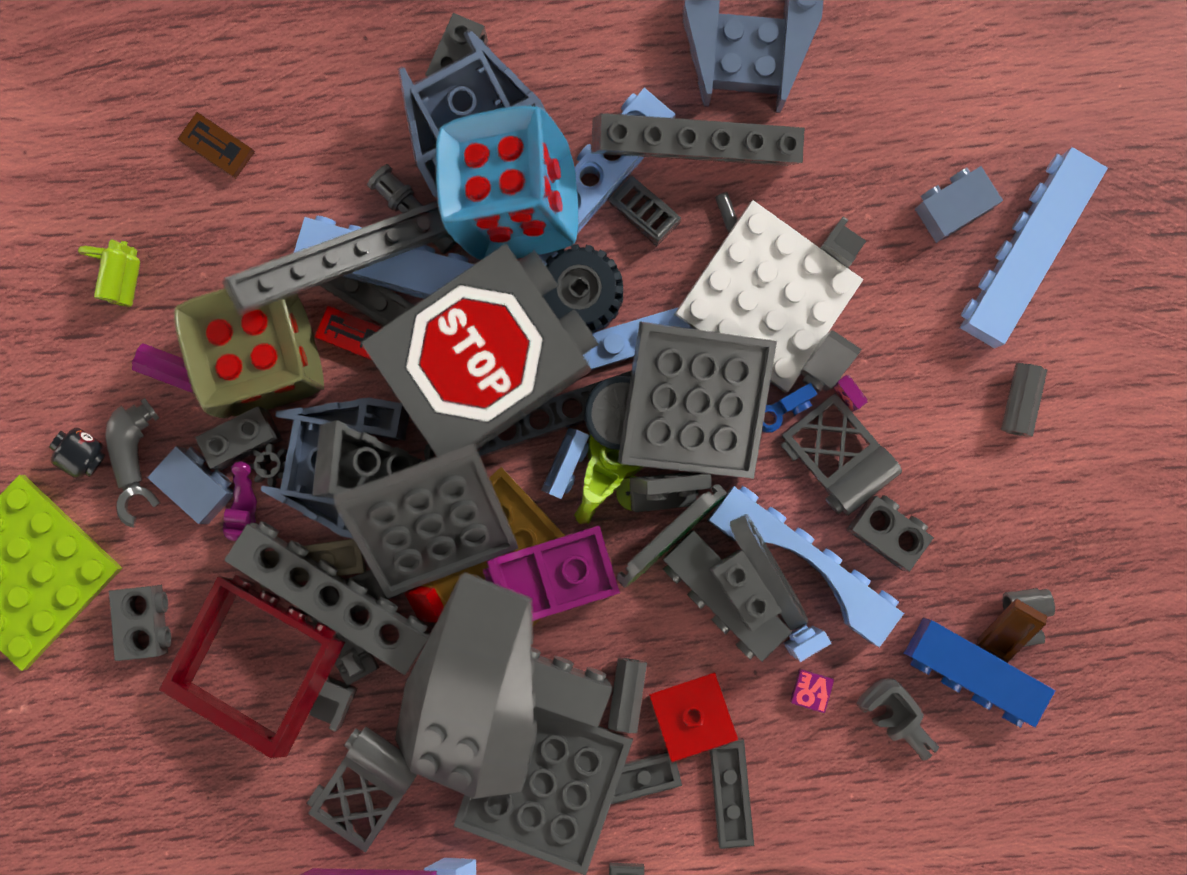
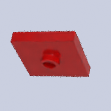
[649,672,738,763]

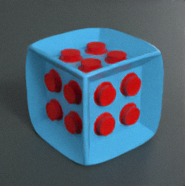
[436,106,578,260]

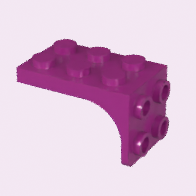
[483,526,620,621]

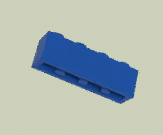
[903,618,1056,728]

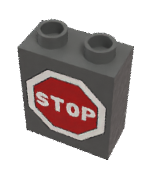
[361,244,599,457]

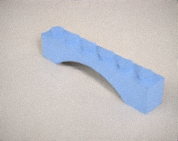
[707,486,904,647]

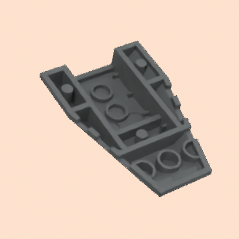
[395,572,537,799]

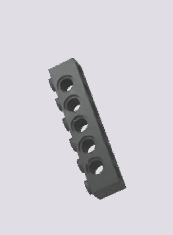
[591,113,805,166]
[224,521,430,675]

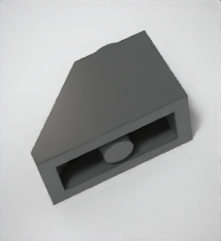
[800,330,862,392]

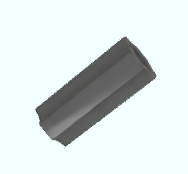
[1001,363,1047,437]
[608,657,647,733]

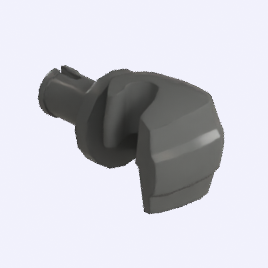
[856,678,939,761]

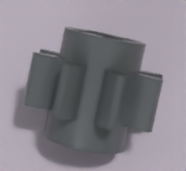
[249,444,288,487]

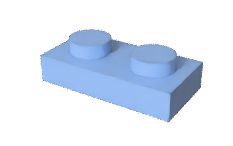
[541,428,589,499]
[783,625,832,662]

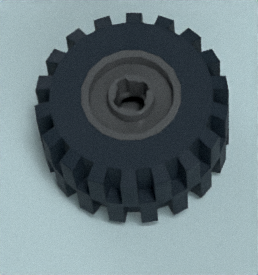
[543,244,624,333]

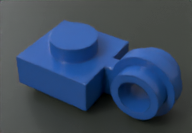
[762,382,818,433]

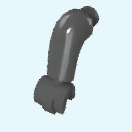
[105,398,161,528]

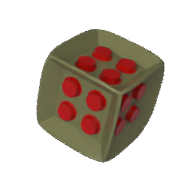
[174,288,324,418]

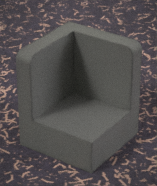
[820,216,866,268]
[310,676,358,732]

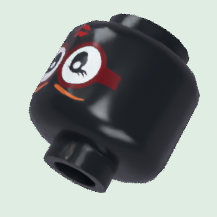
[49,428,106,479]

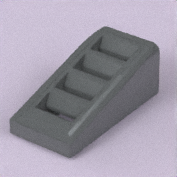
[608,175,681,247]

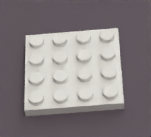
[674,200,864,392]

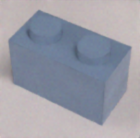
[915,166,1003,243]
[147,446,234,524]

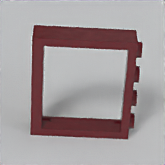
[159,574,346,759]

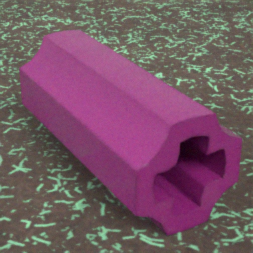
[132,343,194,393]

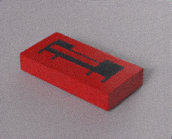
[315,306,382,361]

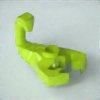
[574,433,644,524]

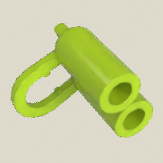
[78,239,140,307]

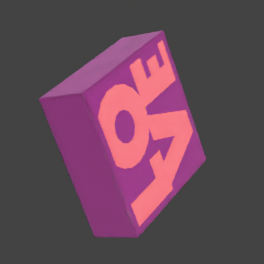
[833,375,868,412]
[790,668,834,713]

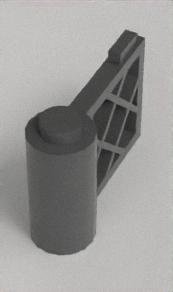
[781,393,902,516]
[307,726,418,853]

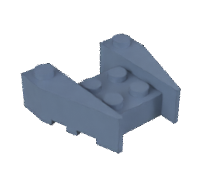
[682,0,824,113]
[398,31,546,197]
[261,397,410,538]

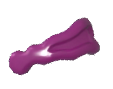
[222,461,257,541]

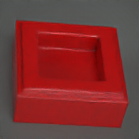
[404,586,444,623]

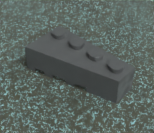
[312,420,427,499]

